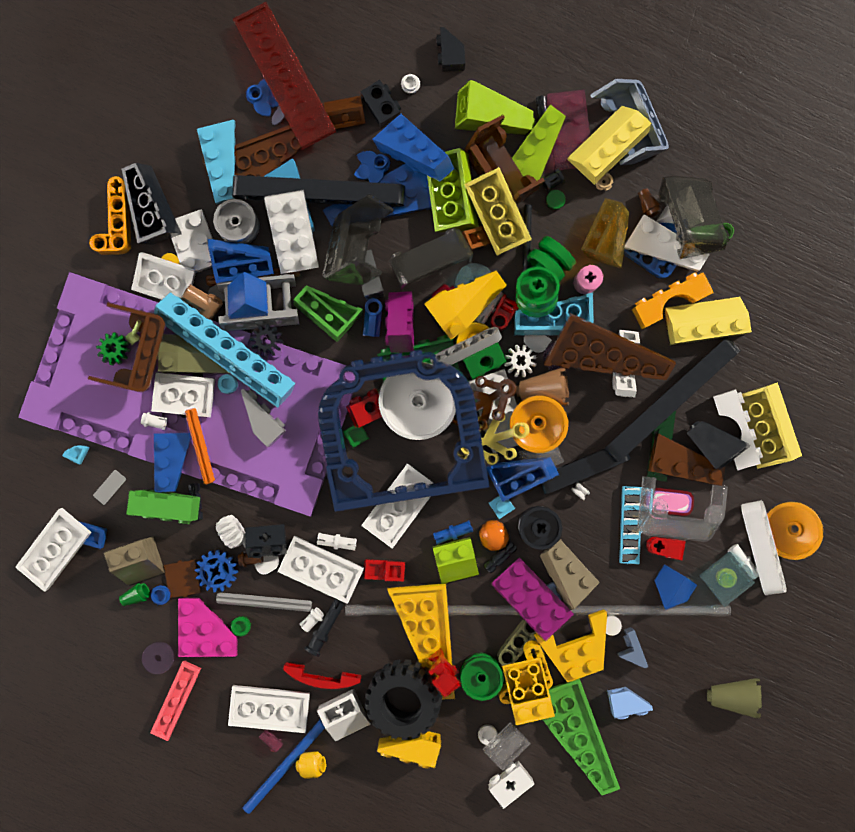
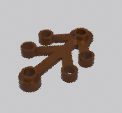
[452,376,516,431]

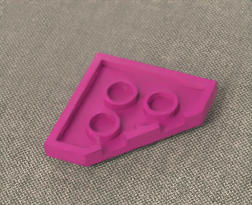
[178,598,237,657]

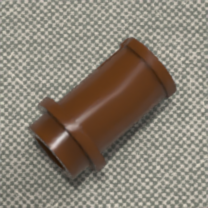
[238,552,264,567]

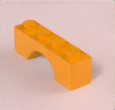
[631,272,714,329]

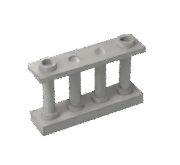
[217,274,299,331]

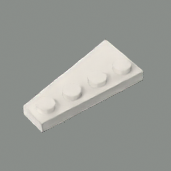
[623,215,709,272]

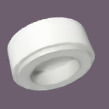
[606,615,622,635]
[478,724,498,745]

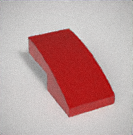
[363,559,405,582]

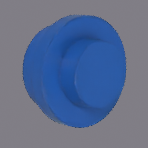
[151,585,171,605]

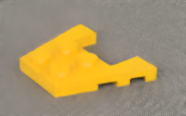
[534,609,607,682]

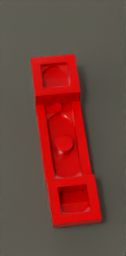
[283,662,362,689]

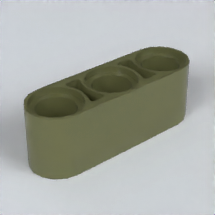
[497,619,536,666]

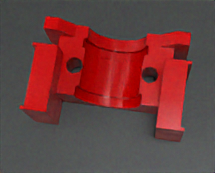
[429,648,460,697]

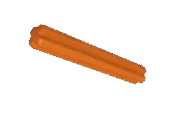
[185,408,215,484]

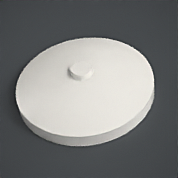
[379,362,456,440]

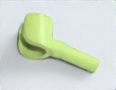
[125,320,142,345]

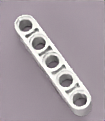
[741,500,786,595]

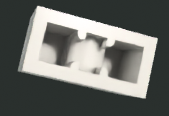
[488,761,534,808]

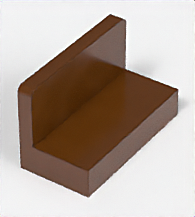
[324,96,365,130]

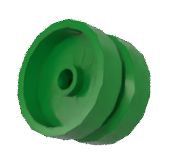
[527,236,576,282]
[515,267,560,318]
[460,652,504,701]

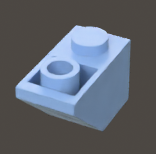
[607,687,653,719]

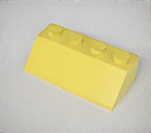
[567,106,651,185]
[464,167,531,255]
[664,297,752,345]
[741,382,802,469]

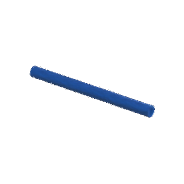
[243,719,325,814]

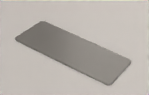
[93,470,126,505]

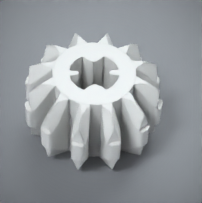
[504,345,536,377]
[216,515,245,549]

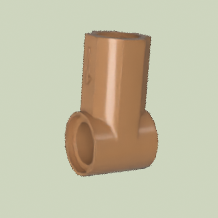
[181,284,223,320]

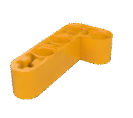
[89,176,131,255]

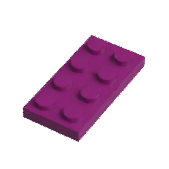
[491,558,574,642]

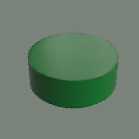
[546,190,566,210]
[231,616,251,636]

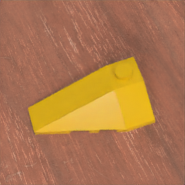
[425,271,507,340]

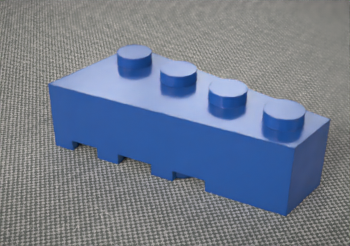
[373,114,454,181]

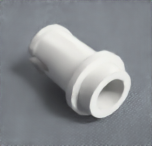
[141,412,167,430]
[300,607,324,632]

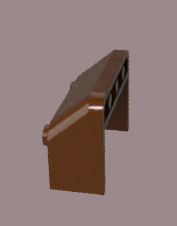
[465,115,545,205]
[88,302,165,392]

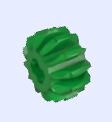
[96,332,131,366]

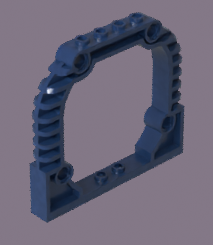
[318,350,489,511]

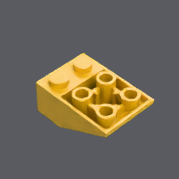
[502,657,555,725]
[377,731,441,769]

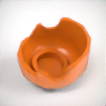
[479,520,509,551]

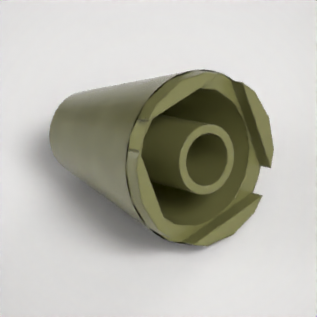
[707,678,761,719]

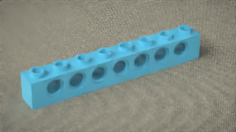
[154,292,295,408]

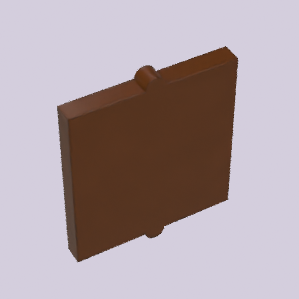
[164,559,201,598]

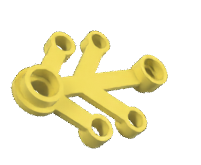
[461,412,529,465]

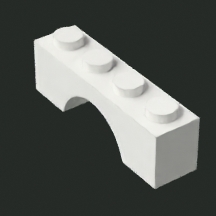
[713,389,763,470]

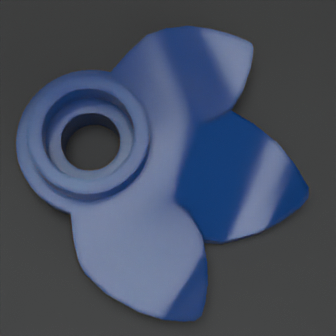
[246,78,284,116]
[354,151,390,183]

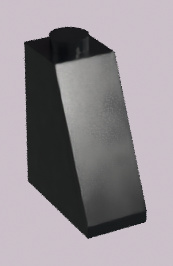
[687,421,750,470]

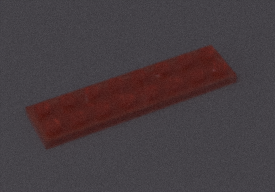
[233,2,336,150]

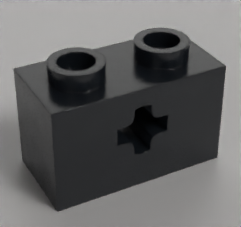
[245,524,287,558]

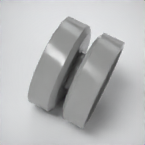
[213,199,260,244]

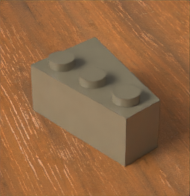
[540,539,600,610]

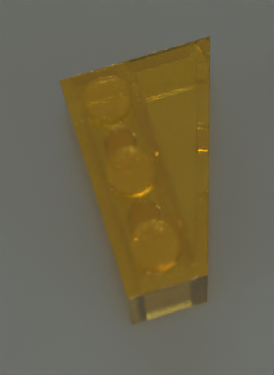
[581,198,629,268]

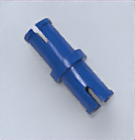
[433,520,473,545]

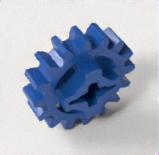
[195,550,238,592]

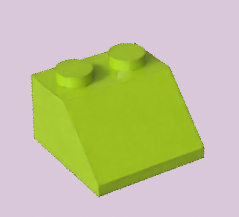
[433,537,479,584]

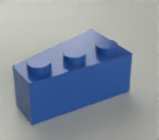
[208,239,274,283]
[486,457,559,502]

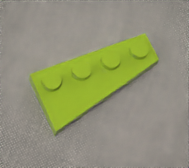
[512,105,566,181]

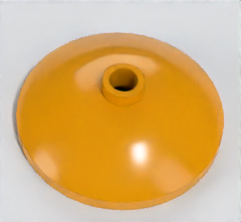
[510,396,568,453]
[767,502,823,560]

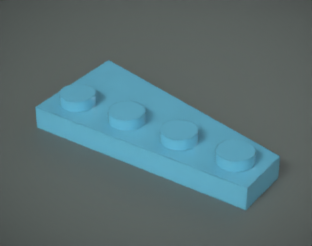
[197,120,235,204]

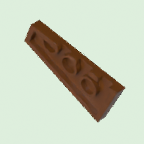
[648,433,725,486]

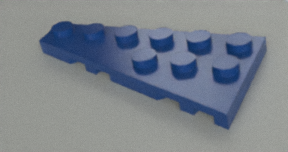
[323,164,432,228]

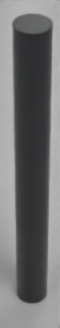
[522,204,532,272]

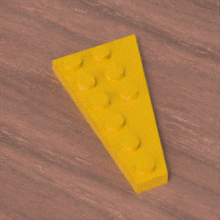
[387,584,455,700]

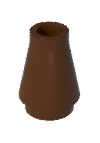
[638,188,662,218]

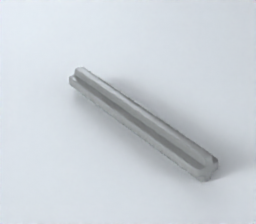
[216,592,312,612]

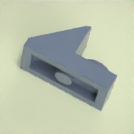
[617,627,648,668]

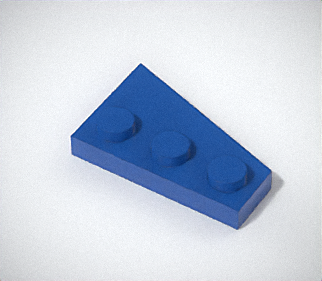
[154,433,192,492]

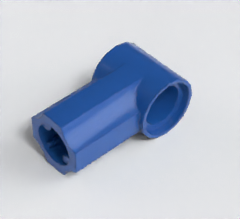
[363,298,383,337]

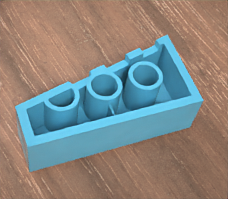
[514,292,594,335]

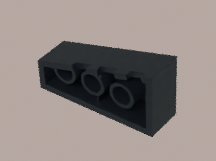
[121,163,182,245]

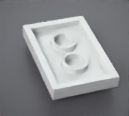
[171,209,213,273]
[131,252,196,305]
[151,373,215,418]

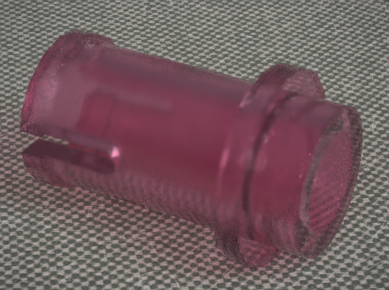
[258,729,283,753]

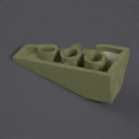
[158,334,240,374]

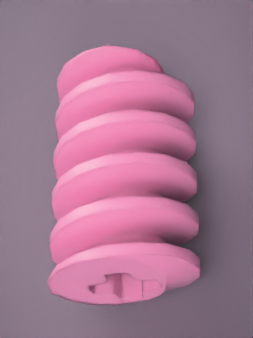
[573,265,603,295]

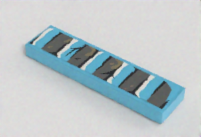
[619,486,642,564]

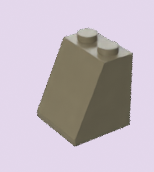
[104,537,165,585]

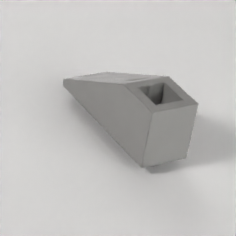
[241,389,286,447]

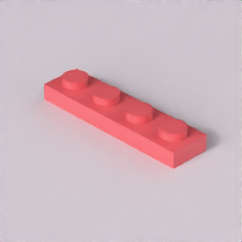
[150,661,202,741]

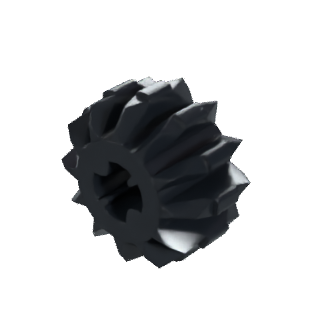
[250,324,284,358]

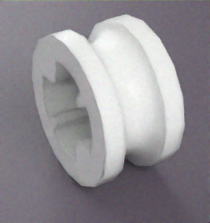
[571,482,590,500]

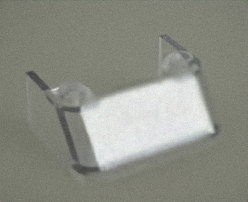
[637,477,728,542]

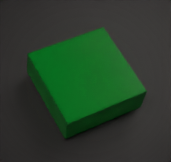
[343,425,370,448]

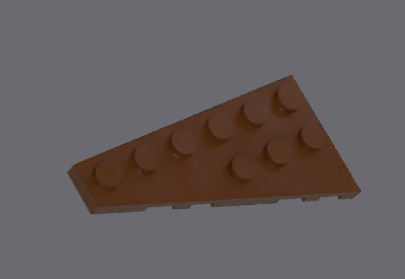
[202,118,316,205]
[544,313,676,380]

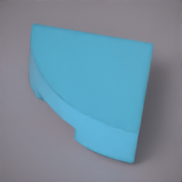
[62,445,90,464]

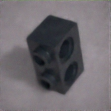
[360,80,401,129]

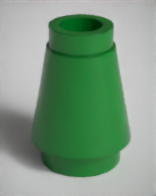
[119,583,150,606]

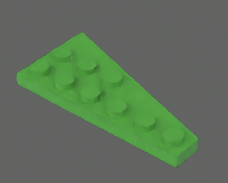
[542,678,620,796]

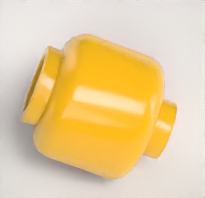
[296,752,326,779]

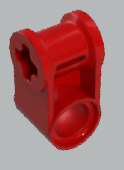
[490,294,518,332]
[646,537,686,560]

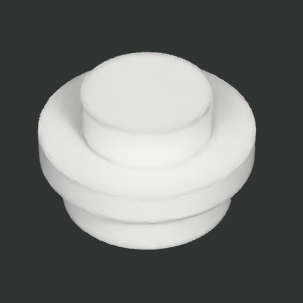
[401,74,420,94]

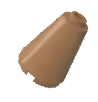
[516,368,569,406]

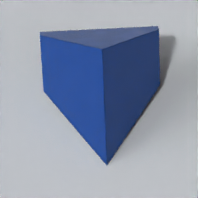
[654,564,697,610]

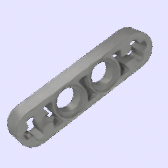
[430,327,502,365]

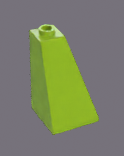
[455,80,535,135]

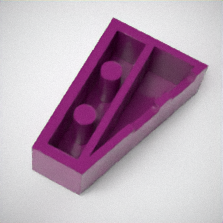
[385,291,414,353]

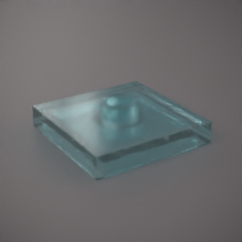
[699,552,755,607]

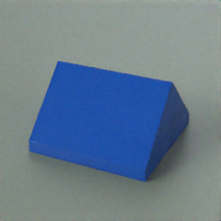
[227,272,268,319]

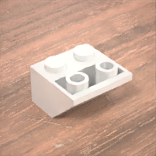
[317,689,371,741]

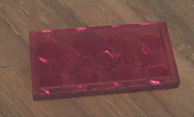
[546,90,590,170]

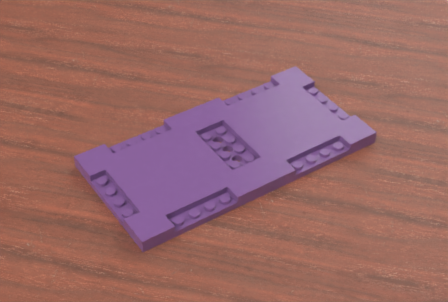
[18,272,355,517]

